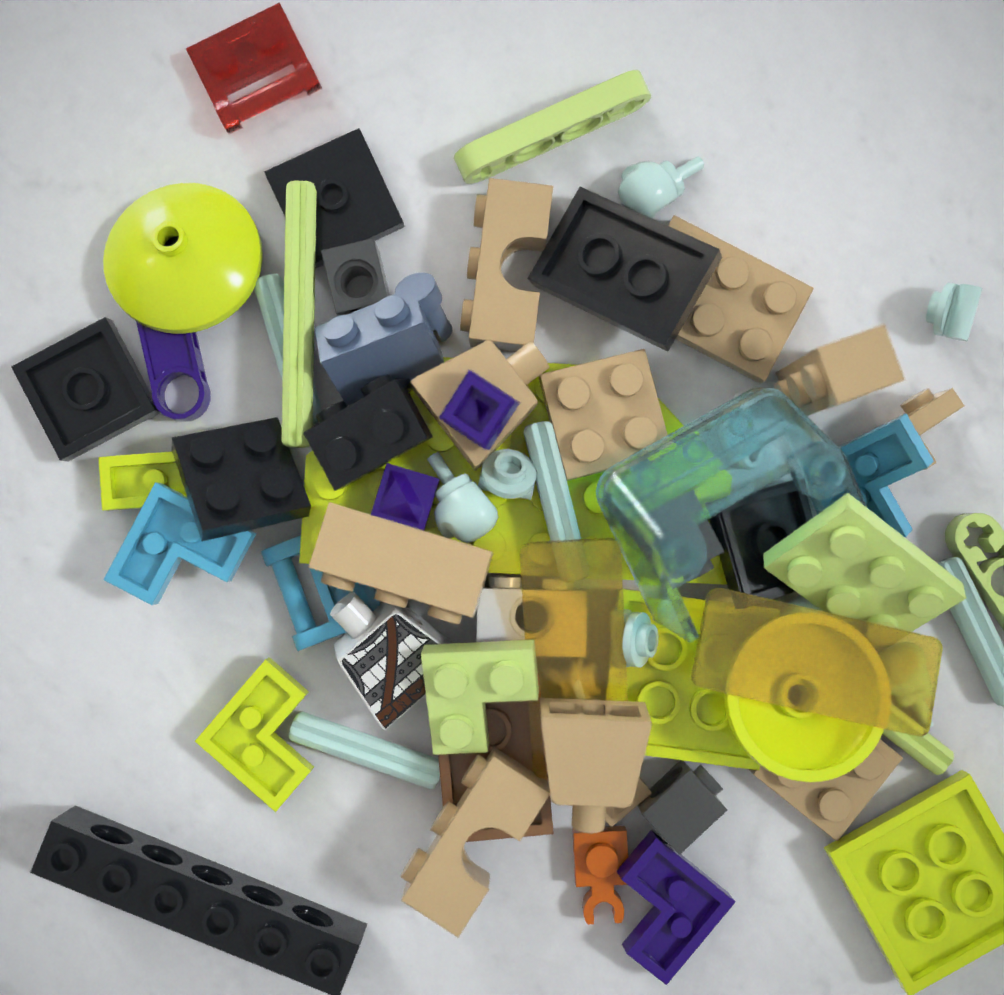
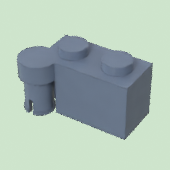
[315,272,452,406]

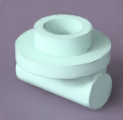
[926,283,982,341]
[478,449,537,500]
[610,609,659,668]

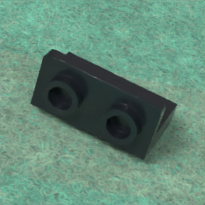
[303,374,433,491]

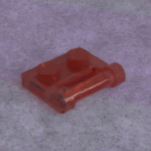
[185,2,322,135]

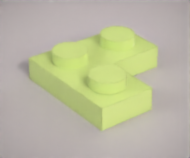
[421,639,539,755]

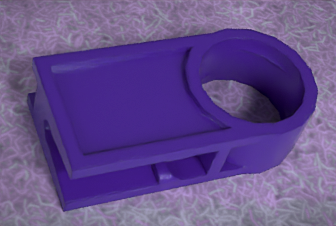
[136,321,211,422]

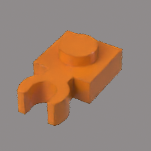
[572,825,628,925]

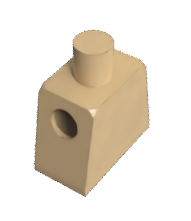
[410,340,549,471]
[540,698,651,833]

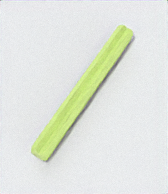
[281,180,317,448]

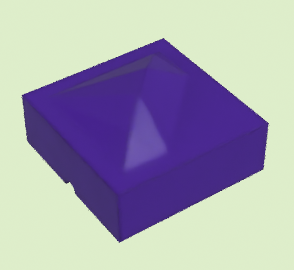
[439,370,520,450]
[371,463,440,531]

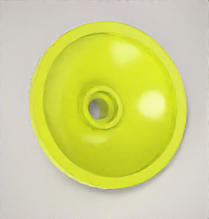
[103,183,263,334]
[724,613,889,782]

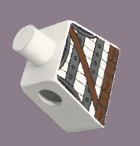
[330,592,453,730]

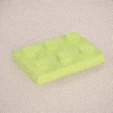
[763,493,966,652]

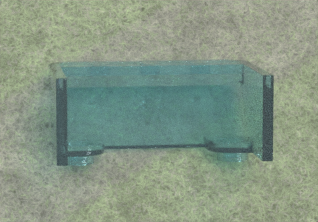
[596,387,867,643]

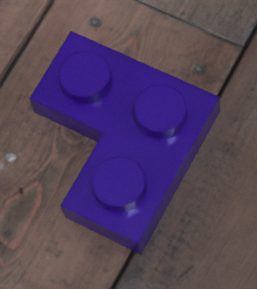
[617,830,736,985]

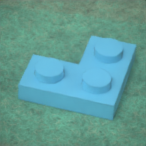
[807,413,934,537]
[103,482,257,605]

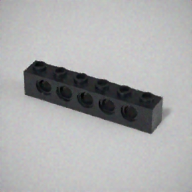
[30,805,367,995]

